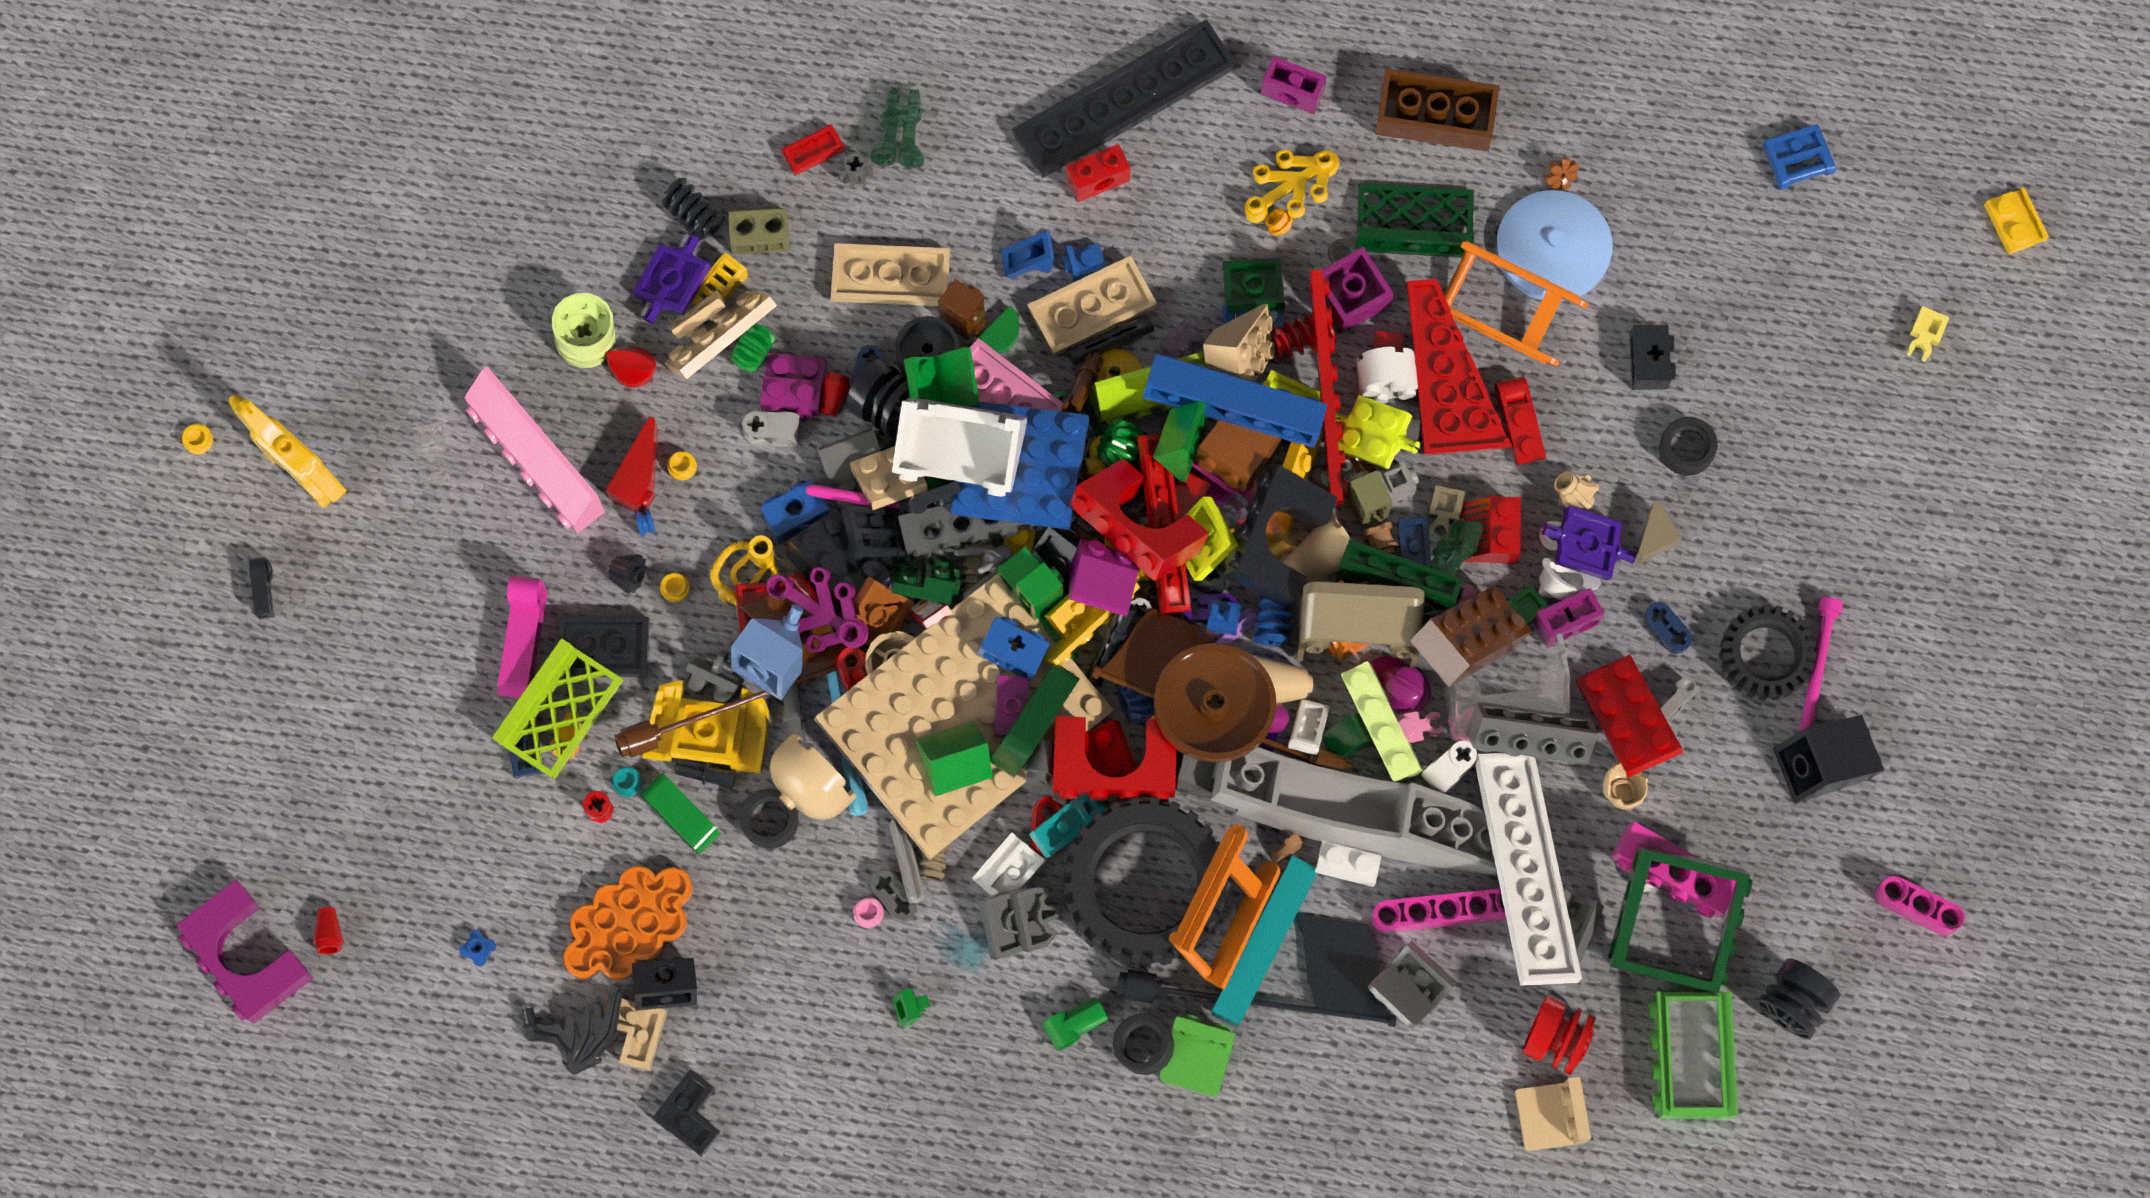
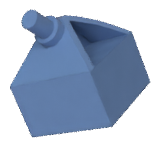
[731,605,803,701]

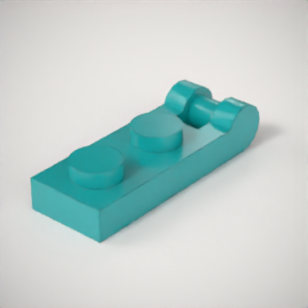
[1029,795,1109,859]

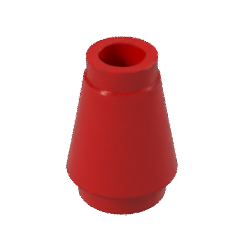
[819,372,851,418]
[313,907,344,955]

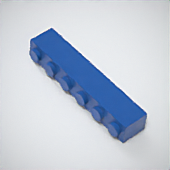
[1143,354,1328,448]

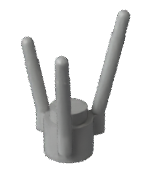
[954,544,1013,599]

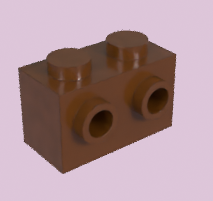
[938,279,986,340]

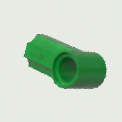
[1042,997,1108,1051]

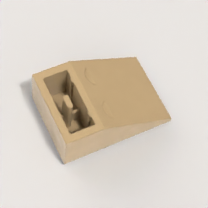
[1203,304,1275,381]

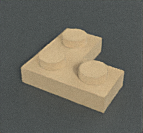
[602,995,667,1071]

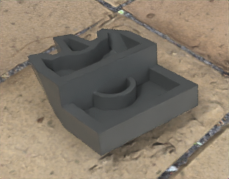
[979,888,1061,960]

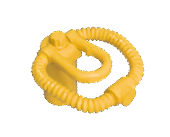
[709,535,780,606]

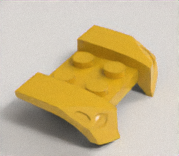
[642,680,769,774]

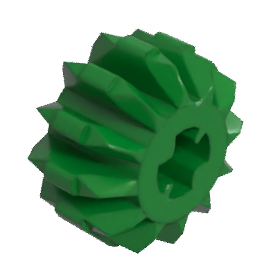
[731,323,776,373]
[1097,418,1142,467]

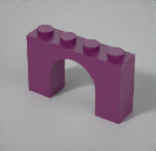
[176,880,314,1024]

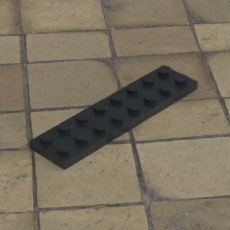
[1012,19,1237,178]

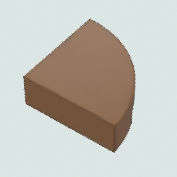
[1270,833,1302,863]

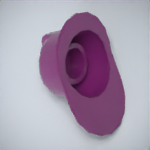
[1370,656,1431,714]

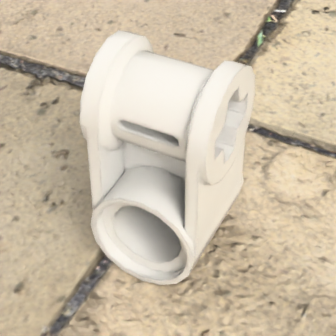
[1420,741,1477,794]

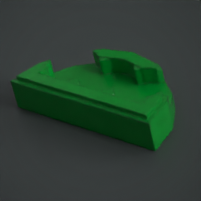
[971,305,1020,354]

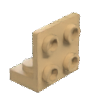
[1515,1077,1591,1151]

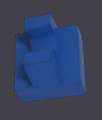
[1207,600,1241,636]

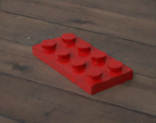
[1576,654,1683,778]

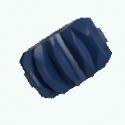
[1116,683,1155,723]

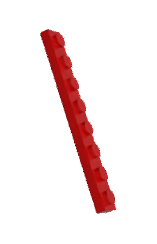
[1309,269,1348,507]

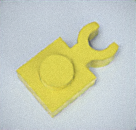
[1907,306,1950,362]

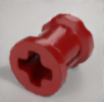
[583,791,614,824]

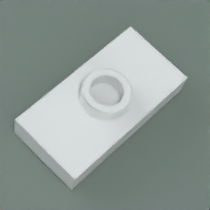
[1288,699,1330,755]

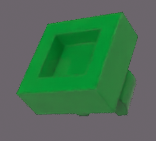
[892,988,931,1028]

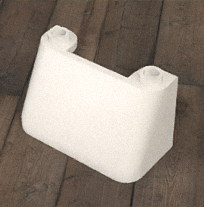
[892,398,1027,496]

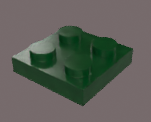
[1222,258,1285,313]

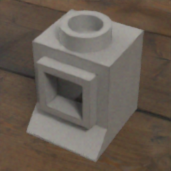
[1378,461,1419,504]

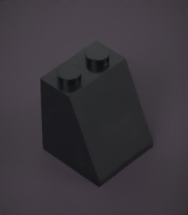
[1773,715,1885,804]

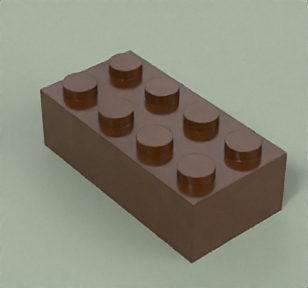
[1375,68,1500,152]
[1410,586,1532,687]

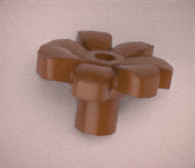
[1545,157,1579,191]

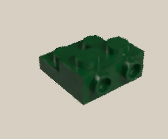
[891,555,961,605]

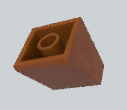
[1194,420,1282,493]

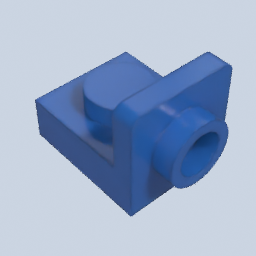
[1062,243,1106,281]

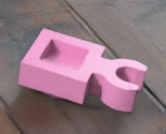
[1395,711,1444,745]

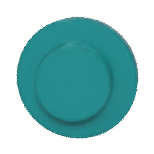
[612,767,642,797]

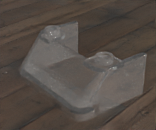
[1441,633,1570,743]

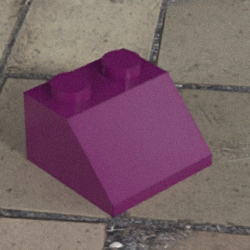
[1069,538,1138,616]

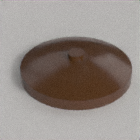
[1154,643,1276,763]

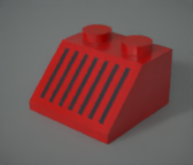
[1457,496,1521,564]

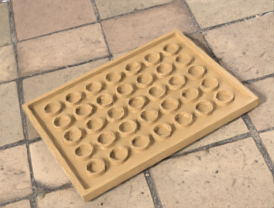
[814,574,1114,860]

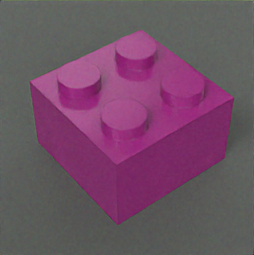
[1322,247,1394,334]

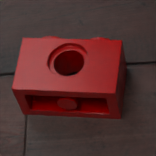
[1066,144,1131,203]

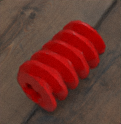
[1271,315,1336,363]

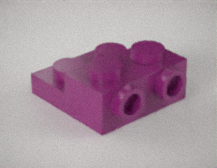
[760,353,827,419]

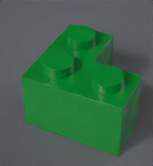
[997,547,1064,620]

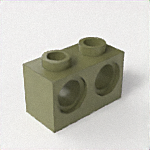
[729,206,790,255]
[1346,470,1393,530]

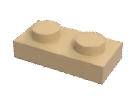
[670,290,726,340]

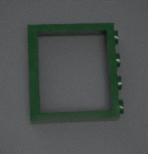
[1607,843,1753,993]

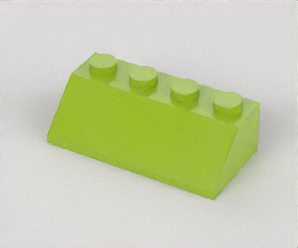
[1089,351,1206,427]

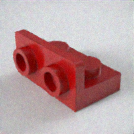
[1085,720,1136,777]

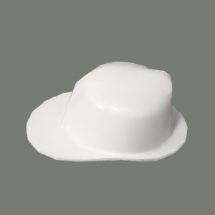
[1538,558,1601,601]

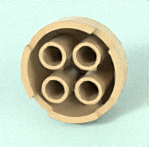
[770,733,856,820]

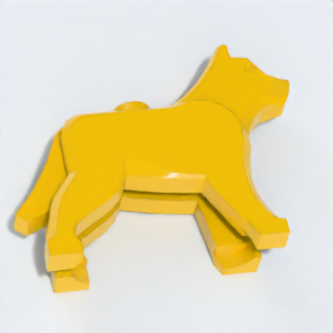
[228,394,346,509]

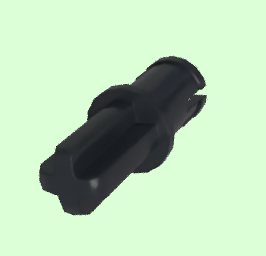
[675,758,737,789]

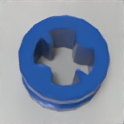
[635,508,656,537]

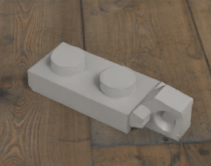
[1658,675,1701,723]

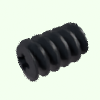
[662,177,726,240]

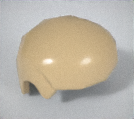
[1602,762,1648,810]

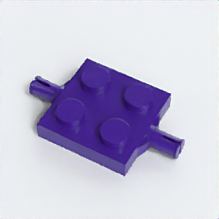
[632,234,711,324]
[1541,506,1637,581]

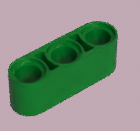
[639,773,721,855]

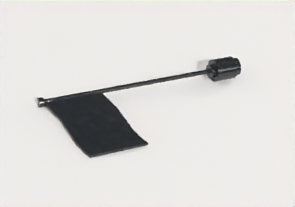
[1117,915,1396,1027]

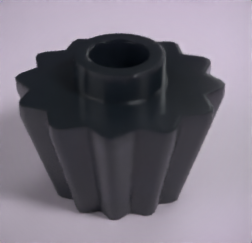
[608,554,647,594]

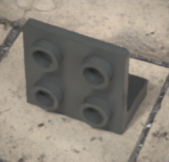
[818,428,881,513]

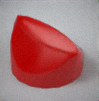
[606,346,656,388]

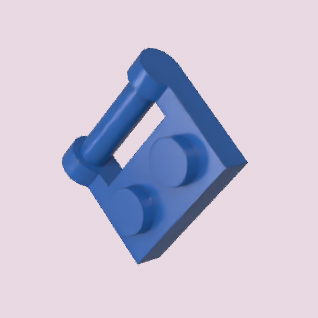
[1763,124,1836,190]

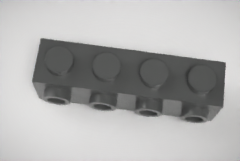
[1467,702,1598,765]

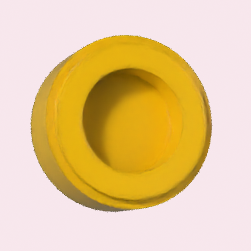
[182,424,213,454]

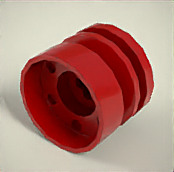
[1521,994,1596,1075]

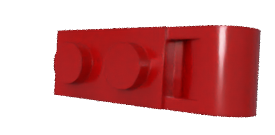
[1494,376,1546,466]

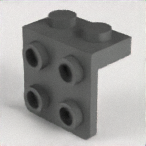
[1368,941,1457,1028]

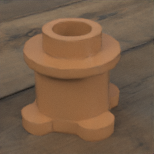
[1363,522,1399,555]

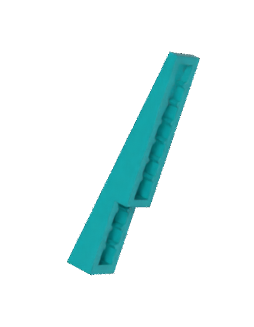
[1210,856,1318,1029]

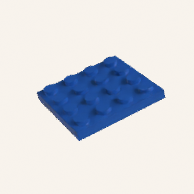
[951,402,1089,530]

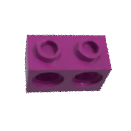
[1533,588,1604,648]

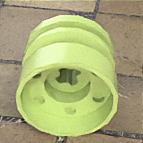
[552,293,616,368]

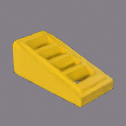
[692,252,748,306]

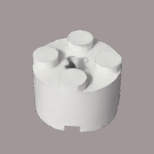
[1356,347,1418,404]

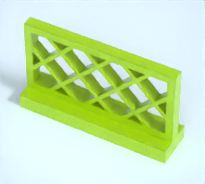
[492,638,623,780]

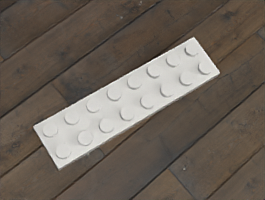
[1475,753,1582,986]

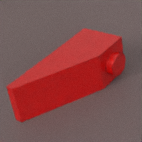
[606,416,658,513]

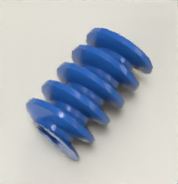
[1252,595,1296,647]

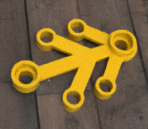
[1244,149,1340,223]

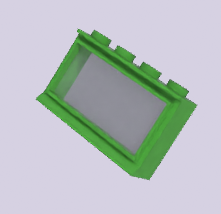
[1648,991,1738,1119]

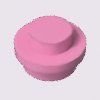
[853,897,884,928]

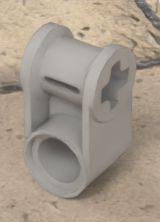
[742,411,800,448]

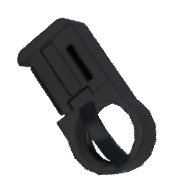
[249,557,275,620]

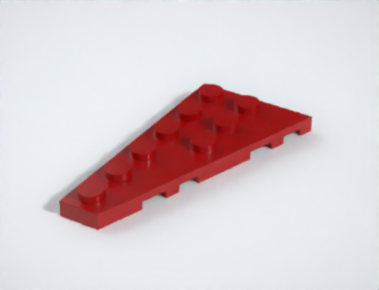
[1406,279,1512,456]

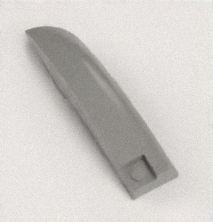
[1211,747,1497,875]

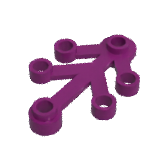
[767,567,868,652]

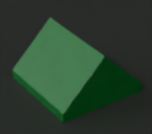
[1153,401,1206,482]
[915,720,993,797]

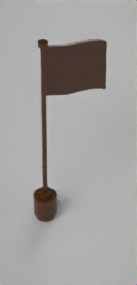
[614,587,868,758]
[1092,609,1352,774]

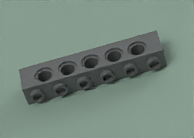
[898,503,1080,559]

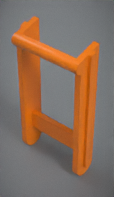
[1444,241,1589,367]
[1169,824,1280,989]

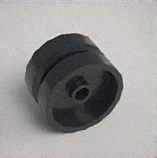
[895,316,959,374]

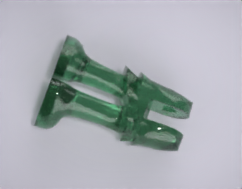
[870,87,924,168]
[1427,519,1483,603]

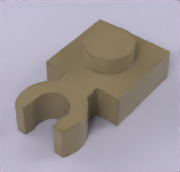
[1429,485,1466,540]

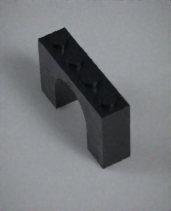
[1224,465,1338,607]

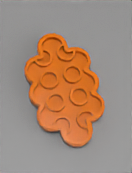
[563,865,693,981]

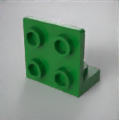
[904,347,980,407]

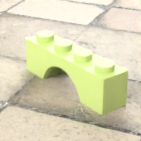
[1341,661,1424,783]

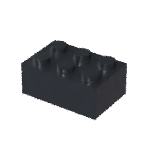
[786,509,892,619]

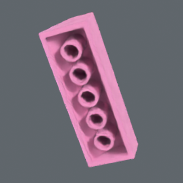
[464,366,605,534]

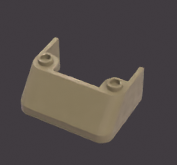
[1296,582,1424,668]

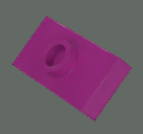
[993,675,1029,737]

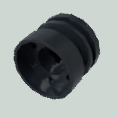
[847,359,910,437]
[1757,958,1841,1040]

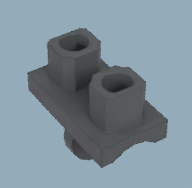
[685,650,745,704]

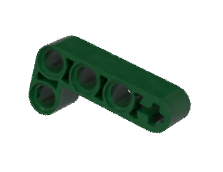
[990,664,1080,778]

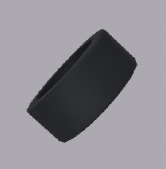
[1659,417,1718,476]
[740,788,799,849]
[1113,1013,1175,1075]

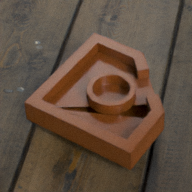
[853,576,914,646]

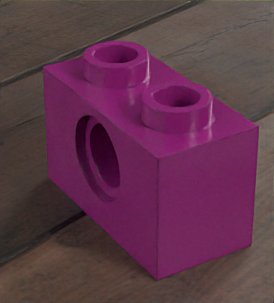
[1261,56,1327,114]

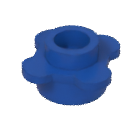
[459,930,496,966]

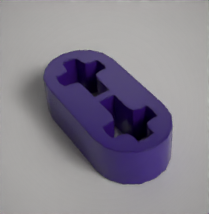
[1183,593,1238,623]

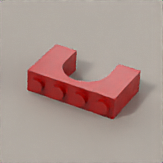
[1069,458,1209,581]
[1053,716,1176,802]

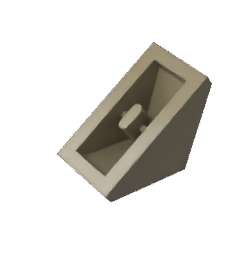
[1634,500,1681,564]

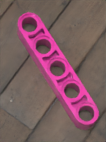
[1371,888,1507,933]

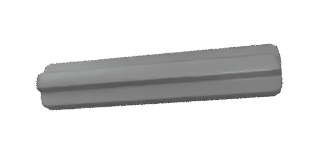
[889,819,925,904]

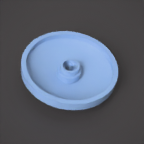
[1496,190,1613,301]

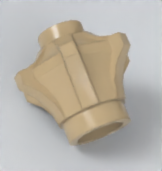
[1554,471,1599,511]

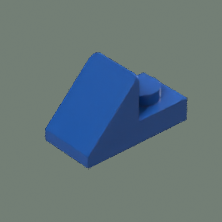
[1001,230,1054,279]

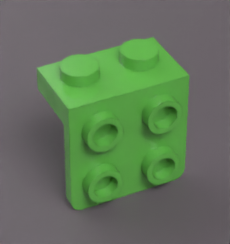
[1160,1014,1236,1097]

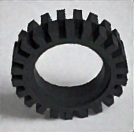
[1719,605,1817,701]

